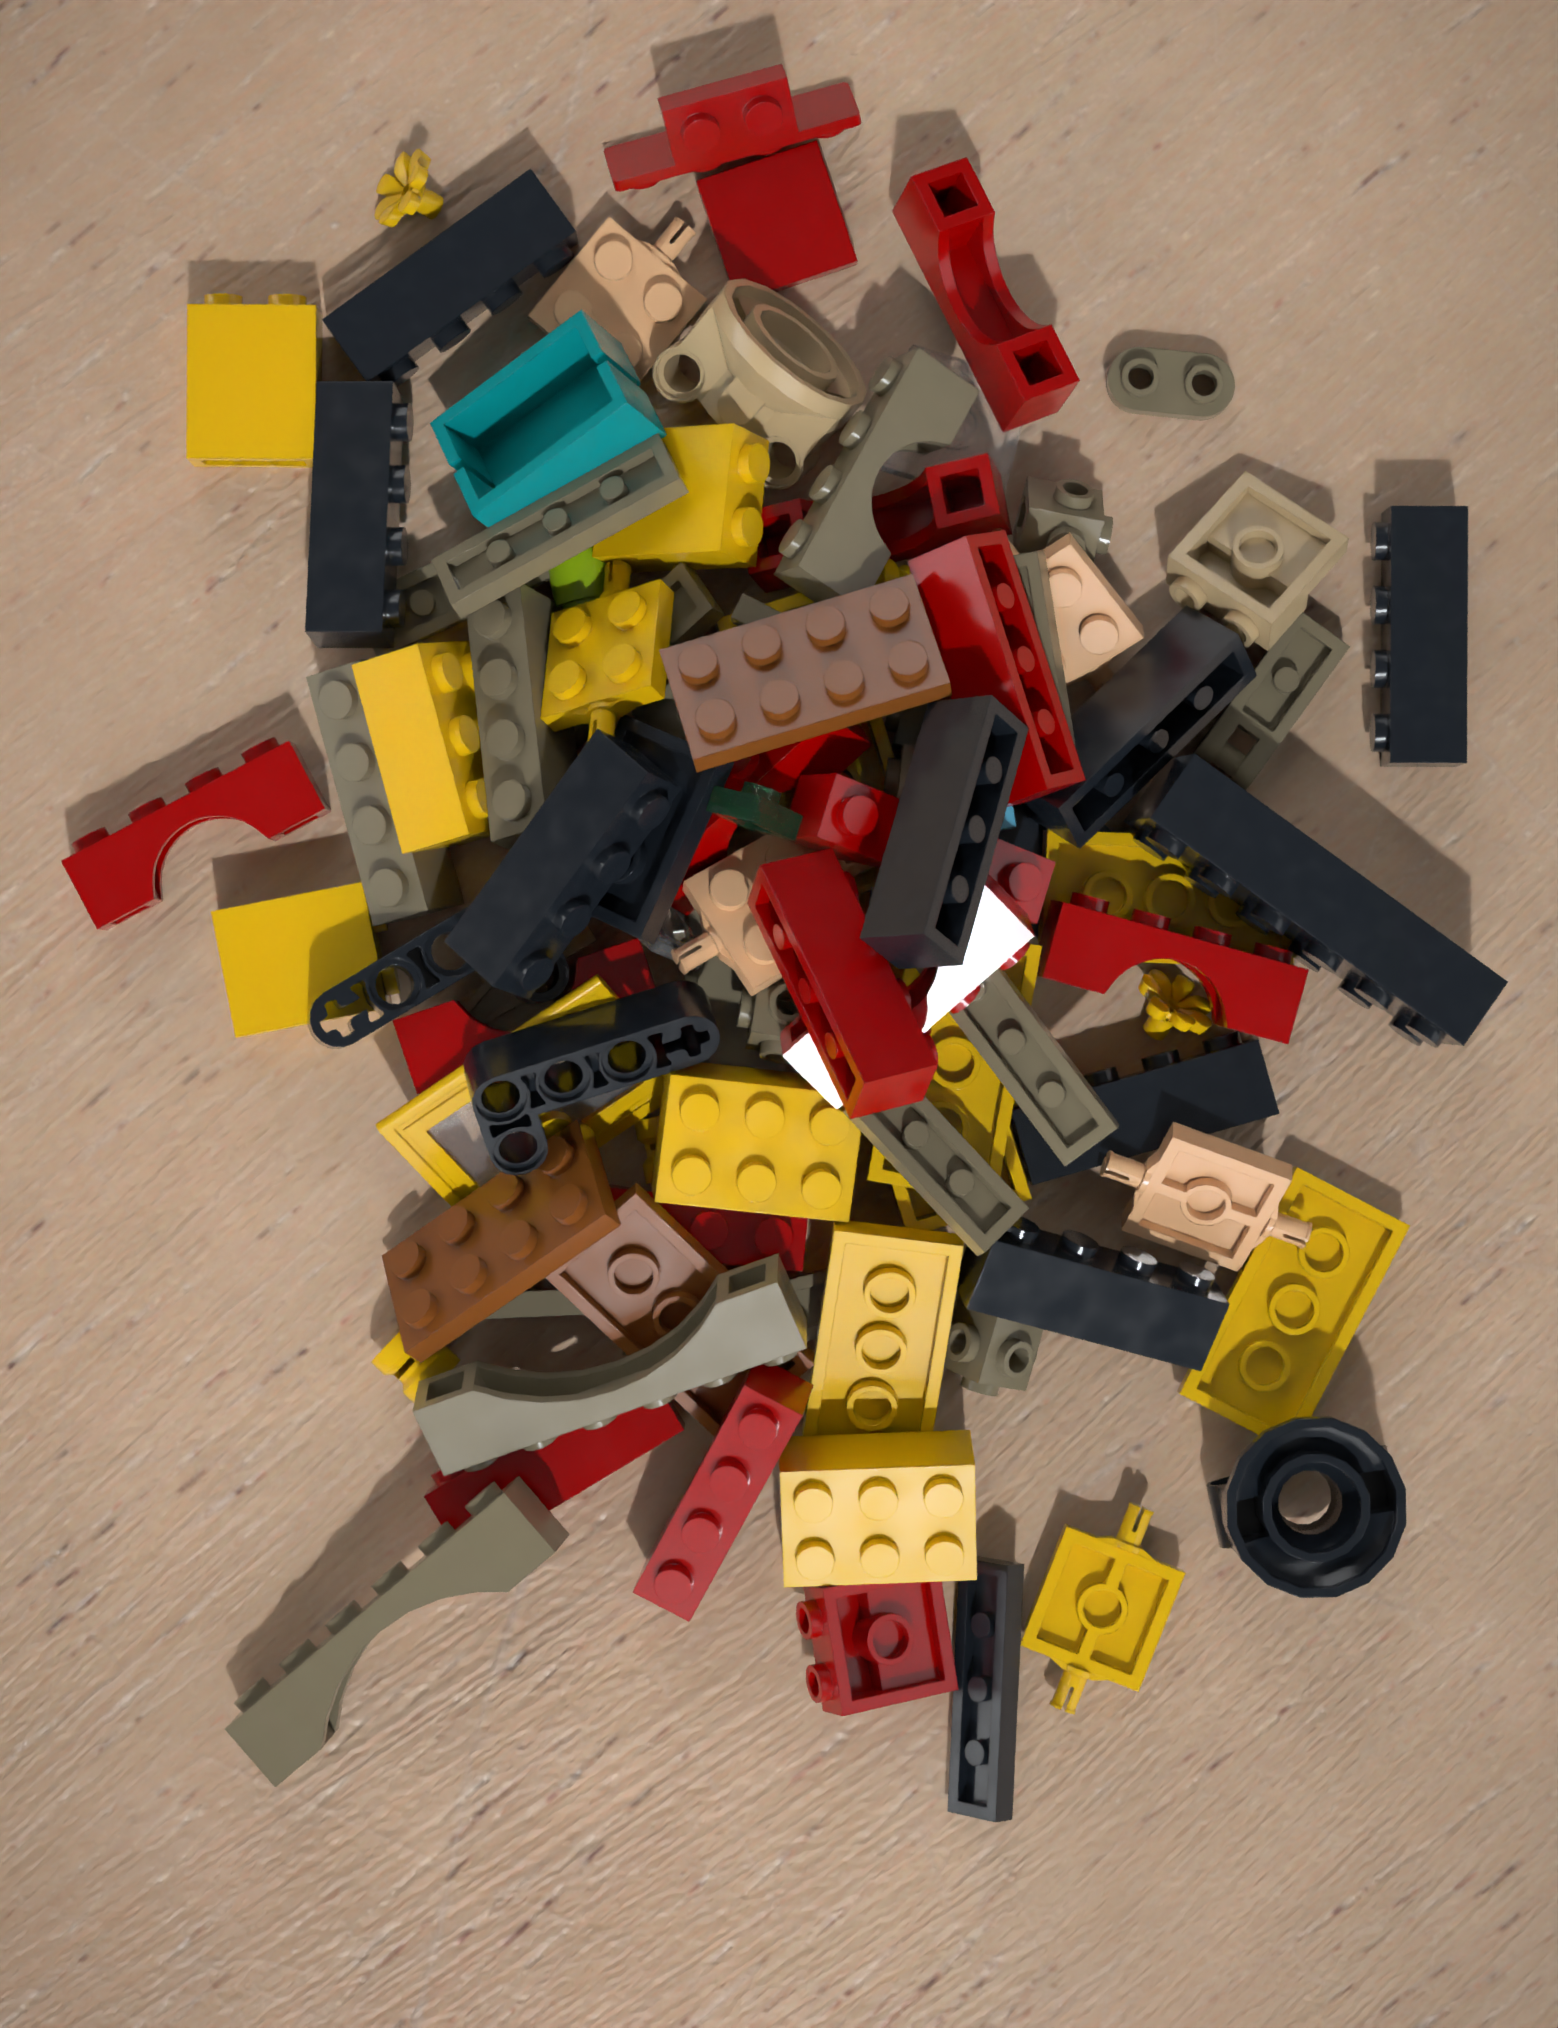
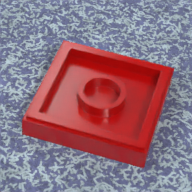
[696,140,858,292]

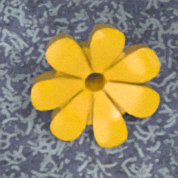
[374,149,444,228]
[1138,969,1212,1041]

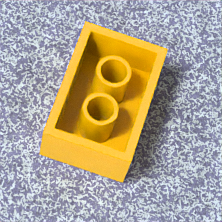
[351,641,490,854]
[651,1062,861,1223]
[779,1430,977,1587]

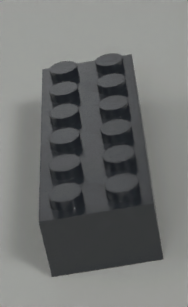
[1124,754,1508,1048]

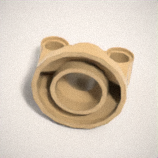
[653,279,867,490]

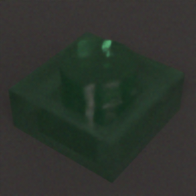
[706,781,803,841]

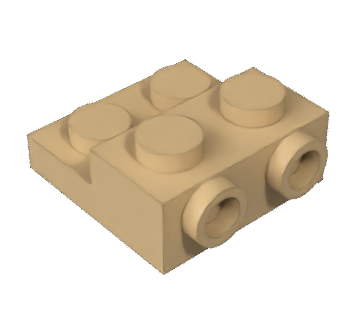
[1166,471,1349,651]

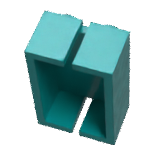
[430,309,667,527]

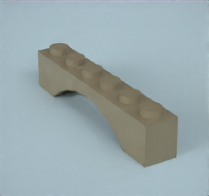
[413,1254,807,1476]
[225,1476,569,1787]

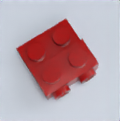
[796,1581,959,1716]

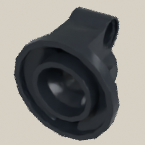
[1206,1416,1406,1598]

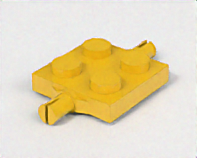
[540,560,674,742]
[1021,1502,1185,1714]

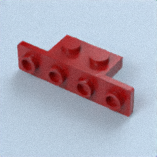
[603,63,862,192]

